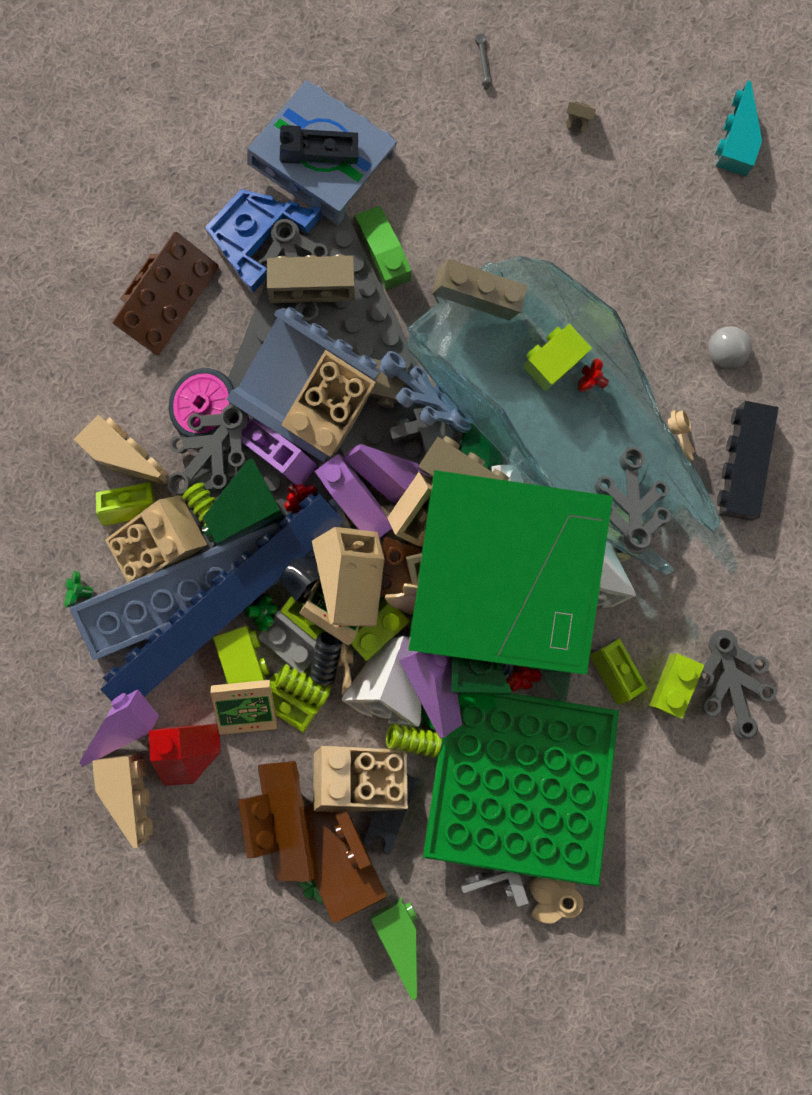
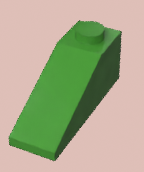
[355,205,411,291]
[371,897,418,1000]

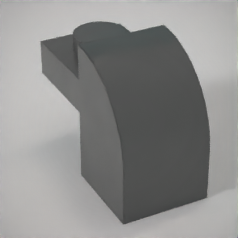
[389,408,453,455]

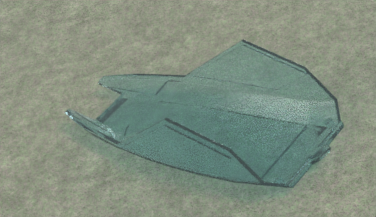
[407,256,721,575]

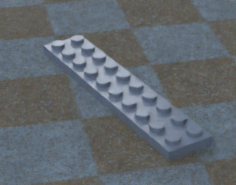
[69,498,351,661]

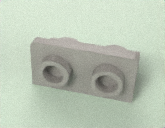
[258,610,316,674]

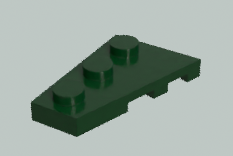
[451,656,512,695]

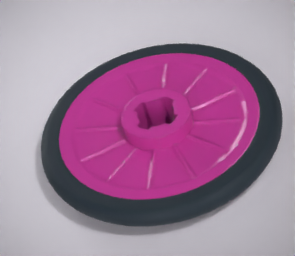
[169,368,234,437]

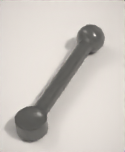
[475,33,493,88]

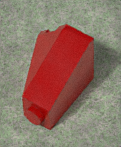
[149,723,221,786]

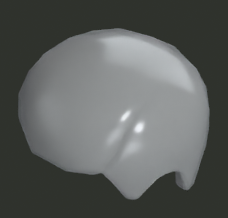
[708,326,752,369]

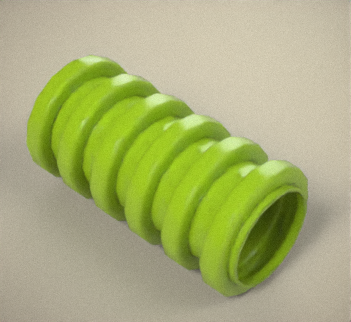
[182,483,216,526]
[275,664,330,708]
[386,723,442,758]

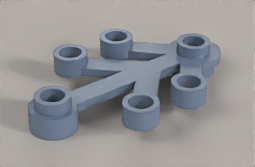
[380,351,473,433]

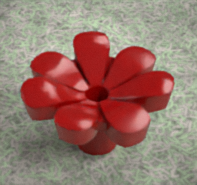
[578,358,609,393]
[284,483,318,515]
[506,665,541,691]

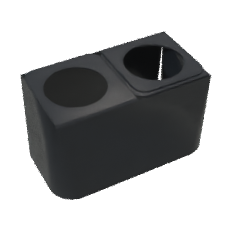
[279,556,320,604]

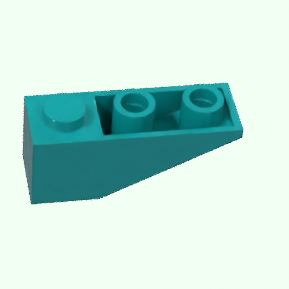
[714,80,762,176]

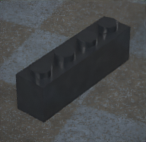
[717,401,779,521]

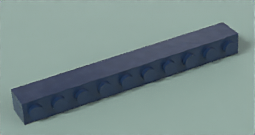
[100,493,344,701]

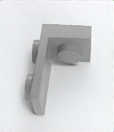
[460,870,528,907]

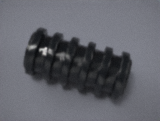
[310,632,342,685]

